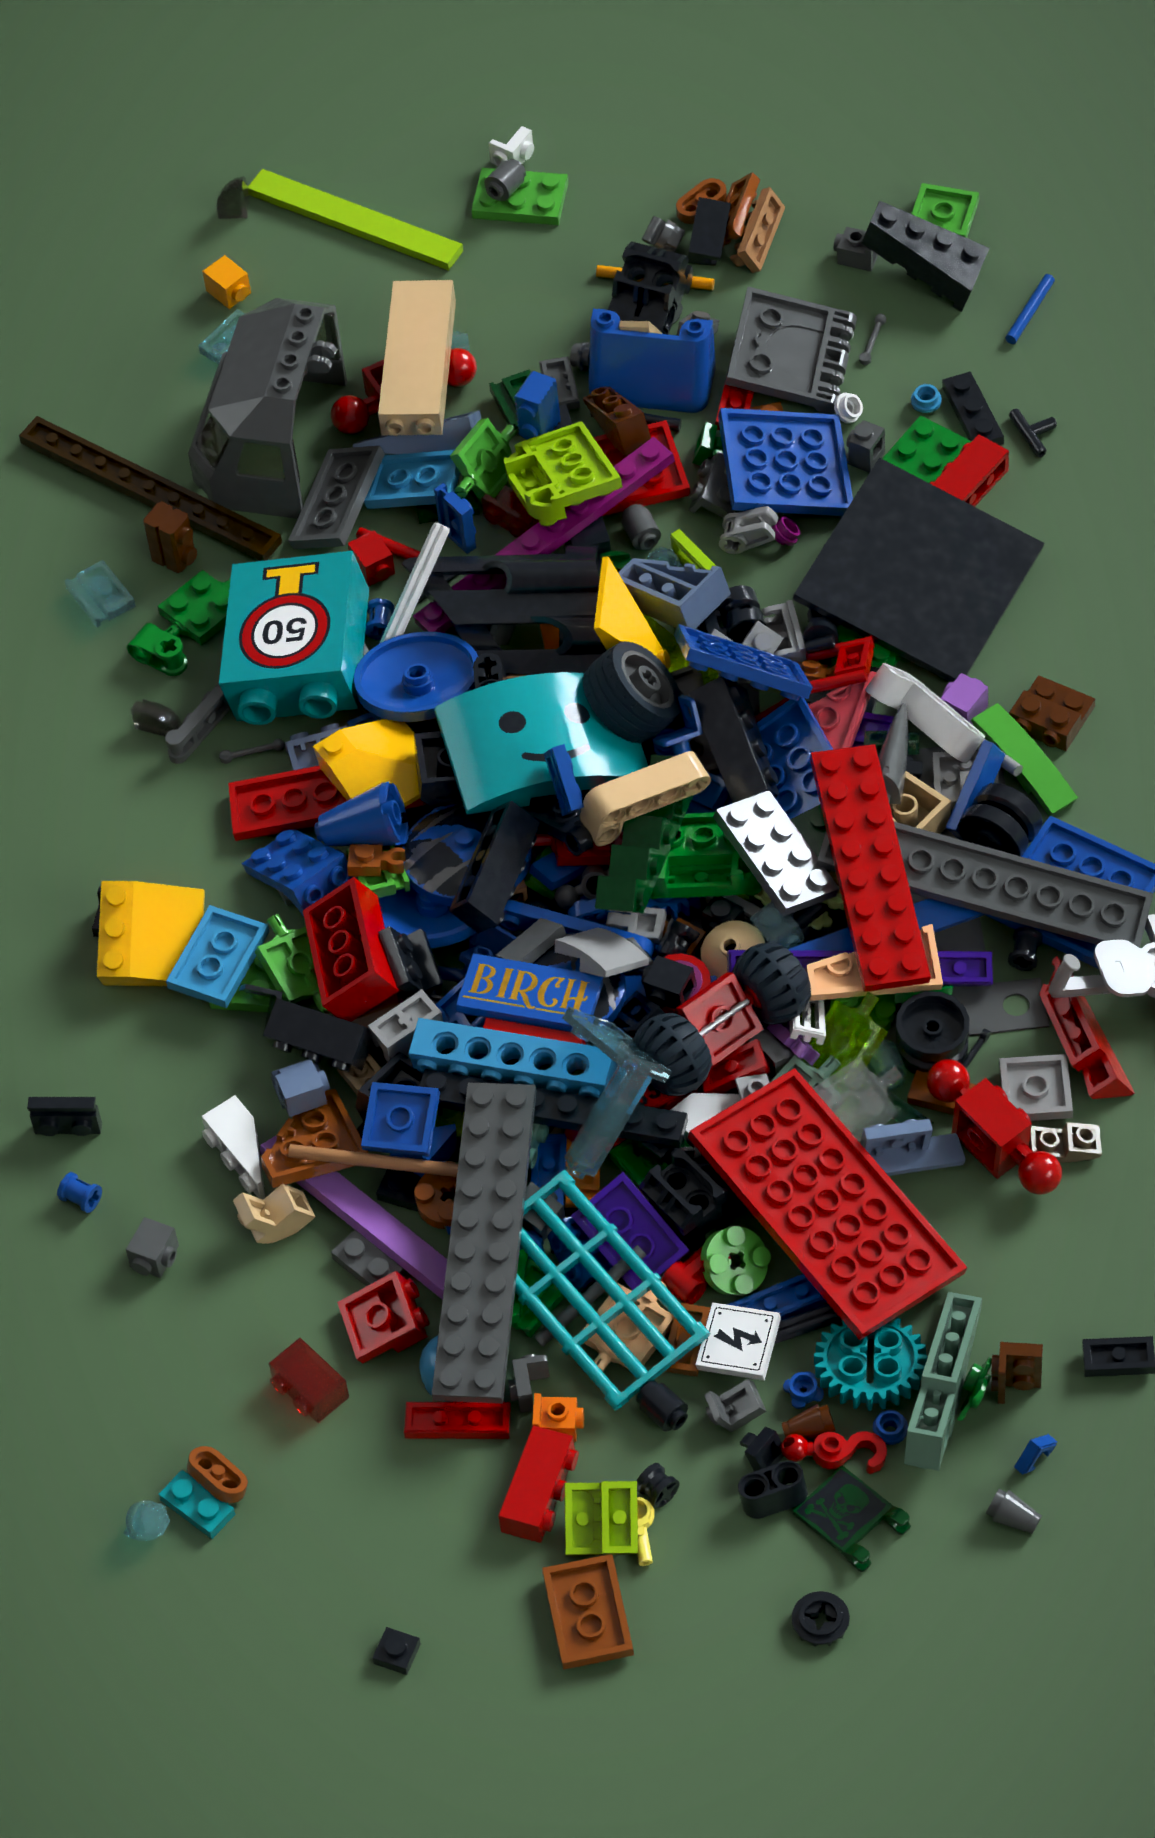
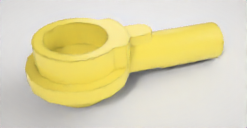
[637,1497,655,1566]

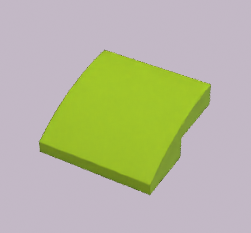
[564,1481,638,1556]

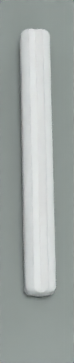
[379,522,450,644]

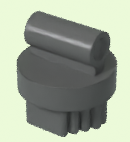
[642,216,685,252]

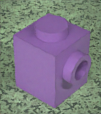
[941,673,988,725]

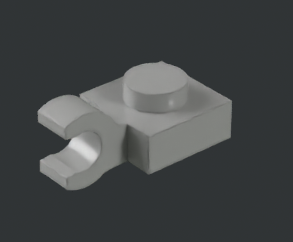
[606,907,667,944]

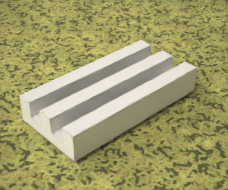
[789,999,826,1045]

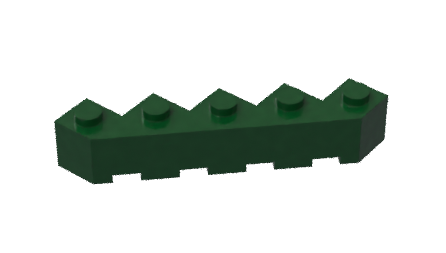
[595,755,693,914]

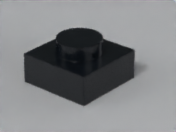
[373,1627,421,1675]

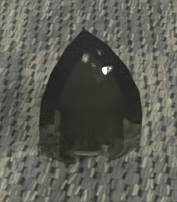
[217,176,249,219]
[131,699,182,737]

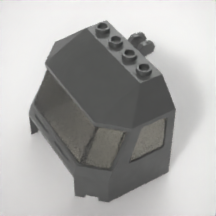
[188,298,347,519]

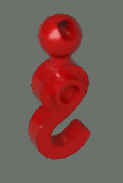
[781,1431,887,1474]

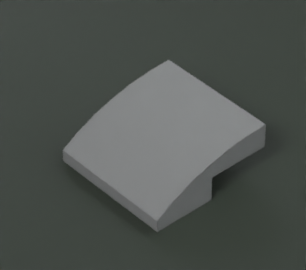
[555,927,649,978]

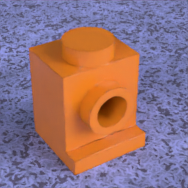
[532,1393,584,1442]

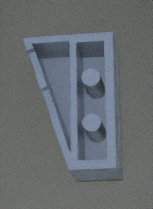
[618,558,731,629]

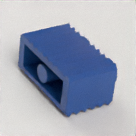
[514,371,561,440]

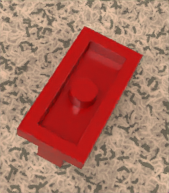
[702,1039,770,1093]

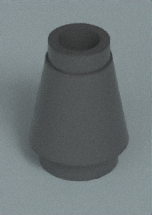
[986,1489,1042,1534]

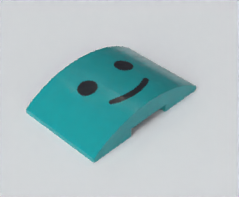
[434,672,648,814]

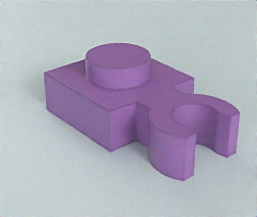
[767,1022,820,1066]

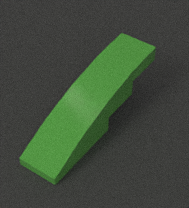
[971,703,1078,816]

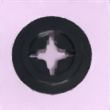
[792,1591,850,1647]

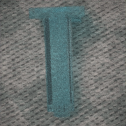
[562,1007,672,1179]

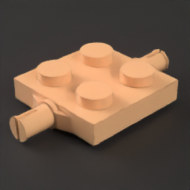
[583,1281,674,1371]

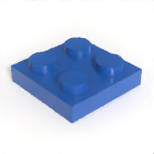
[361,1082,440,1157]

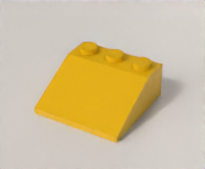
[97,881,205,986]

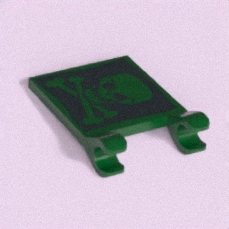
[793,1465,911,1572]

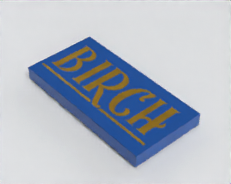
[456,953,603,1035]

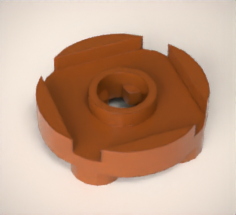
[414,1161,457,1229]

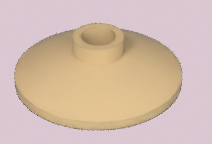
[701,921,765,979]

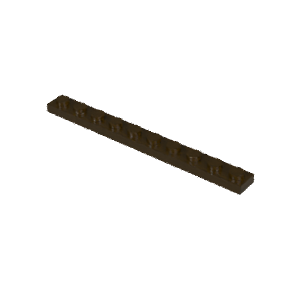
[19,416,282,561]

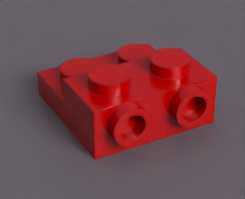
[337,1271,430,1364]

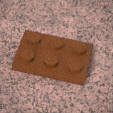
[542,1554,634,1670]

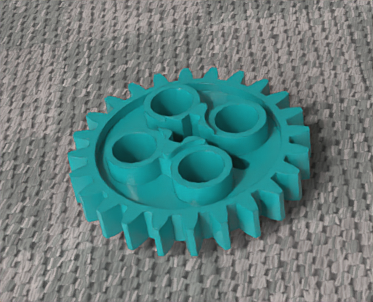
[814,1318,928,1411]

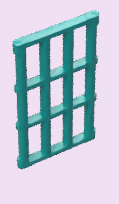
[515,1170,711,1411]

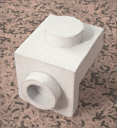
[488,126,534,167]

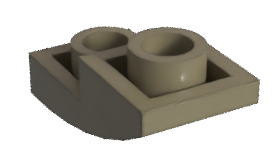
[1029,1122,1102,1163]

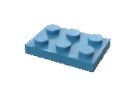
[364,450,460,509]
[166,905,270,1008]

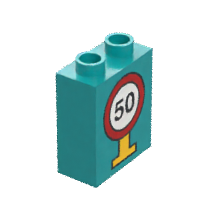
[219,551,369,725]

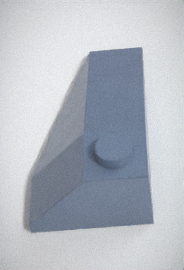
[353,410,481,454]

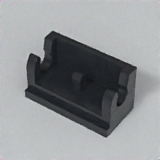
[688,197,731,266]

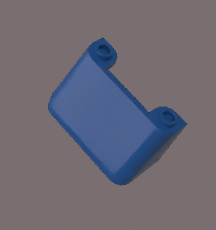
[589,308,716,413]

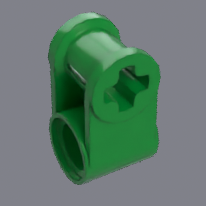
[126,623,188,676]

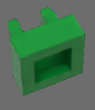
[692,422,723,466]

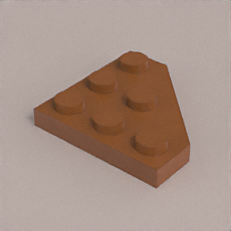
[261,1089,369,1188]

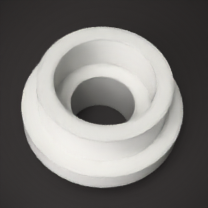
[834,393,863,424]

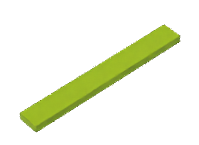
[247,169,463,271]

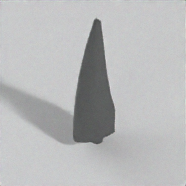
[878,703,908,805]

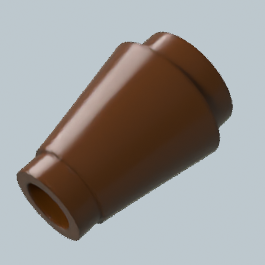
[781,1404,836,1440]

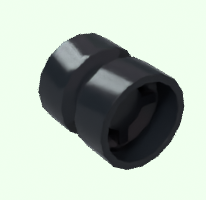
[719,585,766,644]

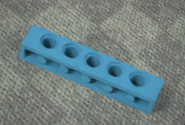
[409,1018,618,1100]

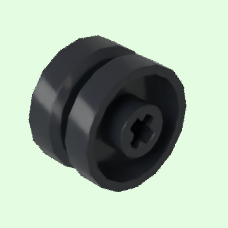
[958,783,1043,857]
[895,991,970,1074]

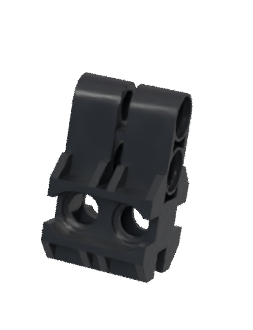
[608,241,693,334]
[639,1147,744,1251]

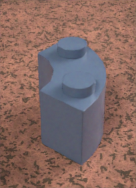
[271,1059,330,1117]

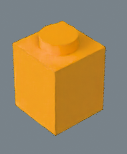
[202,255,251,309]

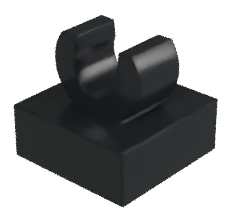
[740,1426,784,1471]

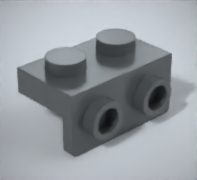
[689,451,735,518]

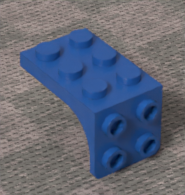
[242,829,354,917]

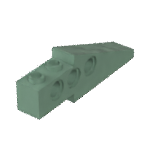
[904,1292,982,1471]

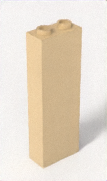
[378,280,456,436]

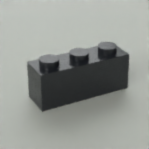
[263,998,373,1073]

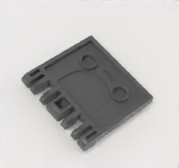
[725,286,857,414]

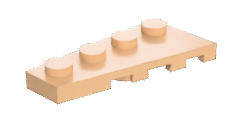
[805,924,943,1001]

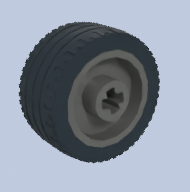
[582,641,681,744]

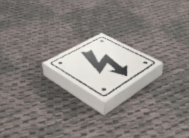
[695,1302,781,1381]

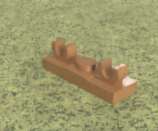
[730,187,785,273]

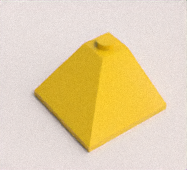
[594,556,671,669]
[313,719,420,807]

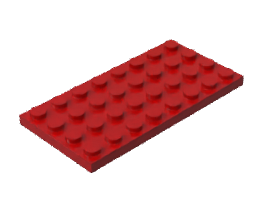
[688,1068,967,1340]

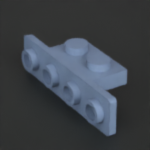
[860,1119,965,1176]

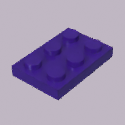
[571,1172,690,1290]

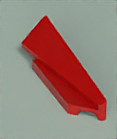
[1039,956,1135,1099]

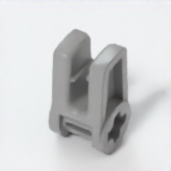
[719,506,778,554]

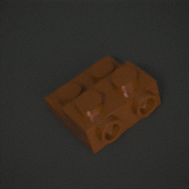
[1009,675,1096,751]

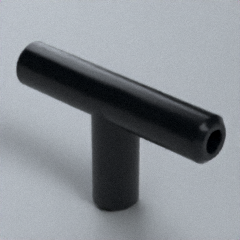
[1009,409,1057,457]

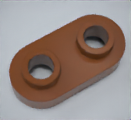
[676,178,727,224]
[187,1446,248,1503]

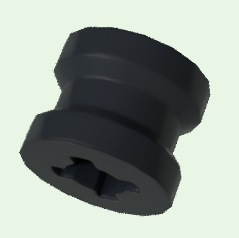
[637,1463,680,1508]

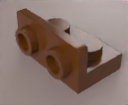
[991,1342,1043,1404]

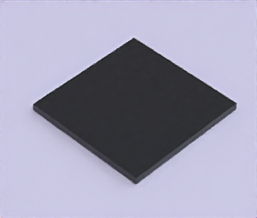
[793,458,1045,682]

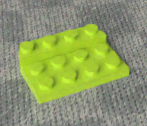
[504,421,623,526]

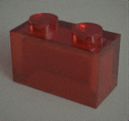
[269,1338,349,1423]

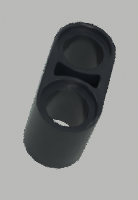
[738,1461,808,1519]

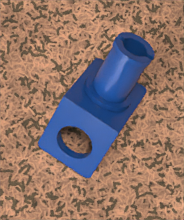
[652,695,703,756]

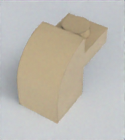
[233,1183,315,1244]

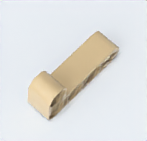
[580,751,711,847]

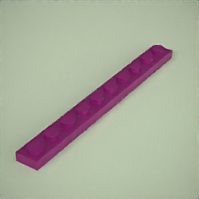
[413,437,675,633]

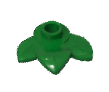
[957,1357,992,1421]

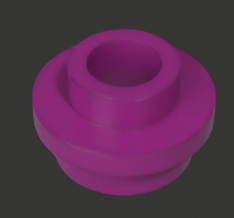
[771,516,800,546]

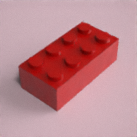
[303,877,399,1022]

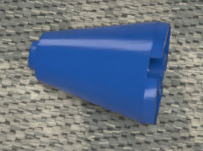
[314,781,409,846]

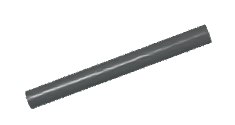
[534,1245,646,1347]

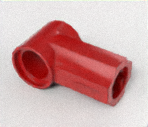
[661,1246,731,1305]

